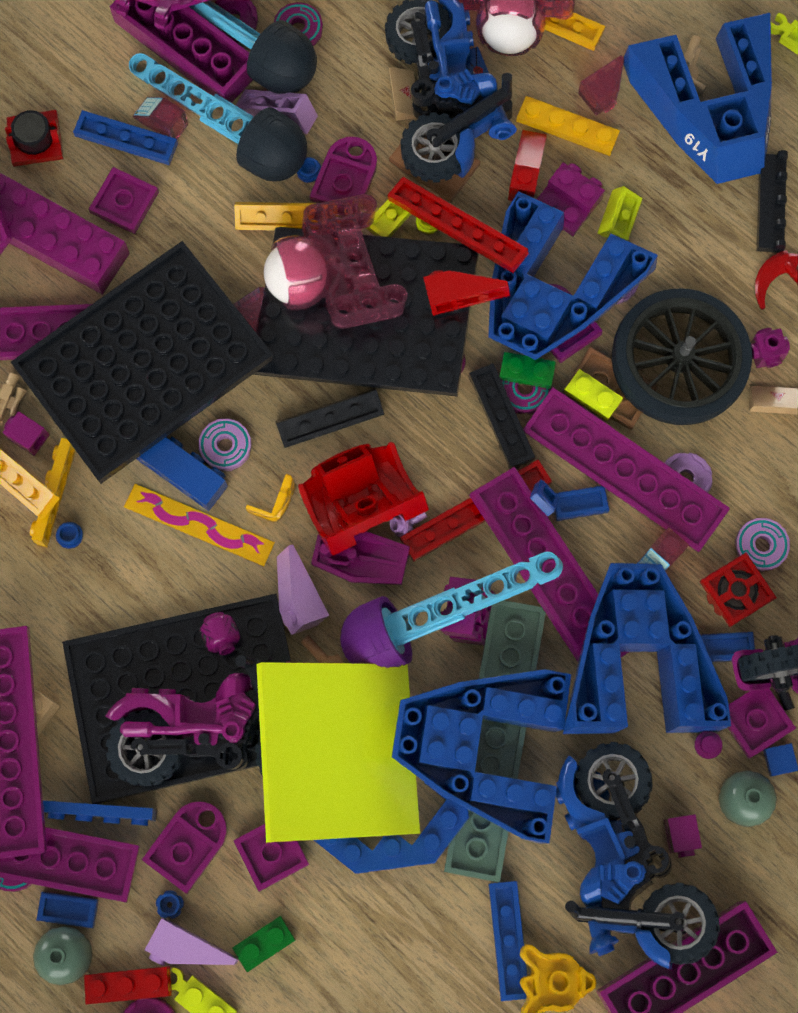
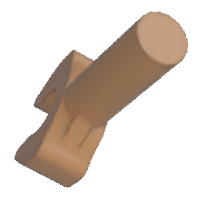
[301,635,343,663]

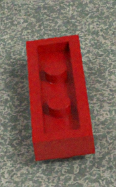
[84,966,172,1005]

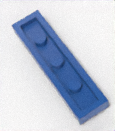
[73,110,178,166]
[43,800,157,826]
[488,881,527,1001]

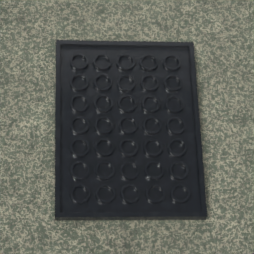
[253,227,479,397]
[11,241,275,484]
[62,593,292,804]

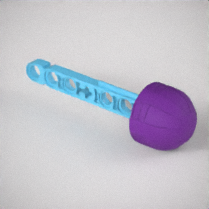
[340,552,563,668]

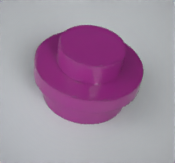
[694,731,723,759]

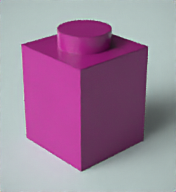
[3,411,50,456]
[663,814,702,858]

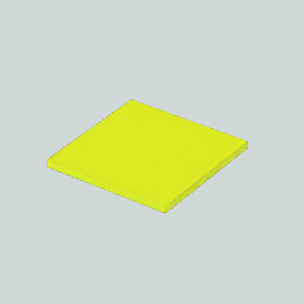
[257,662,420,843]

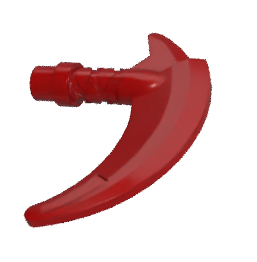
[755,250,798,310]

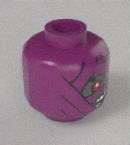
[200,612,240,655]

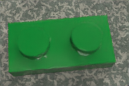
[500,352,556,389]
[232,916,296,972]

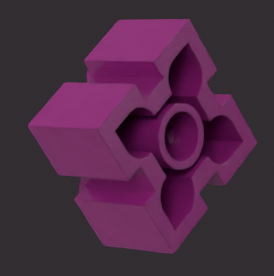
[440,577,496,646]

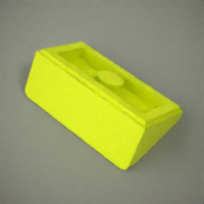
[598,186,643,241]

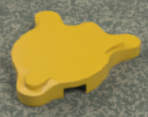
[520,944,597,1013]

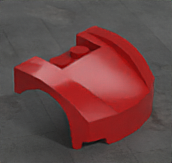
[298,442,429,556]

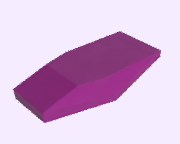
[311,531,410,585]

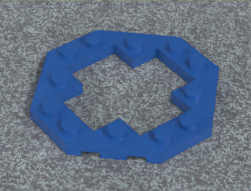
[314,782,469,874]

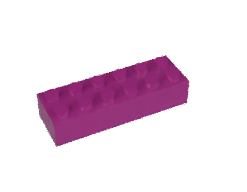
[109,0,253,103]
[0,173,130,295]
[596,901,778,1013]

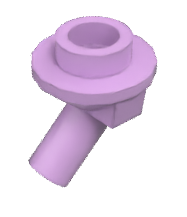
[389,512,428,537]

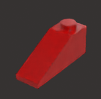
[508,130,547,201]
[423,270,510,316]

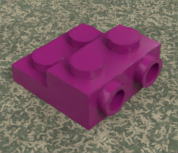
[537,162,605,237]

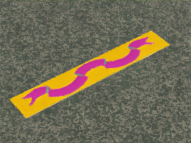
[124,484,275,566]

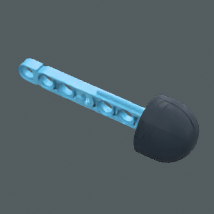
[189,0,317,94]
[129,53,307,182]

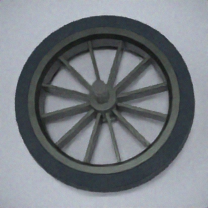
[612,288,752,425]

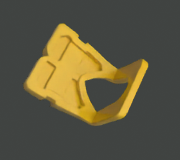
[245,474,296,522]

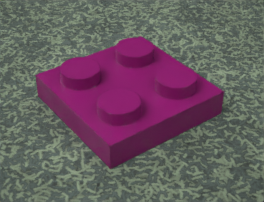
[88,167,159,234]
[728,689,796,759]
[233,824,310,892]

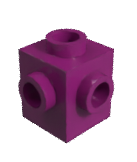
[750,328,790,369]

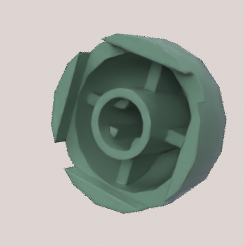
[718,770,777,827]
[33,926,92,985]

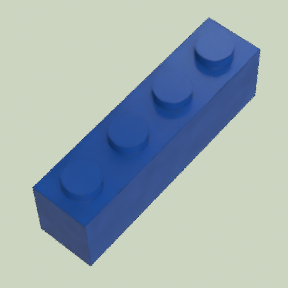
[136,436,228,511]

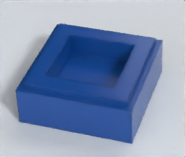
[530,479,559,516]
[763,743,798,777]

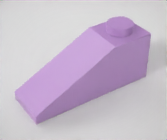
[236,89,318,135]
[277,544,329,635]
[145,918,239,966]

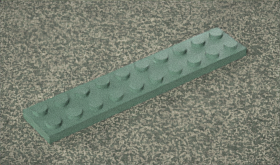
[444,600,546,883]

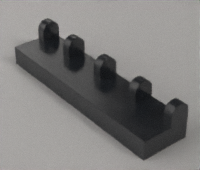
[756,150,788,253]
[469,363,535,470]
[275,388,384,448]

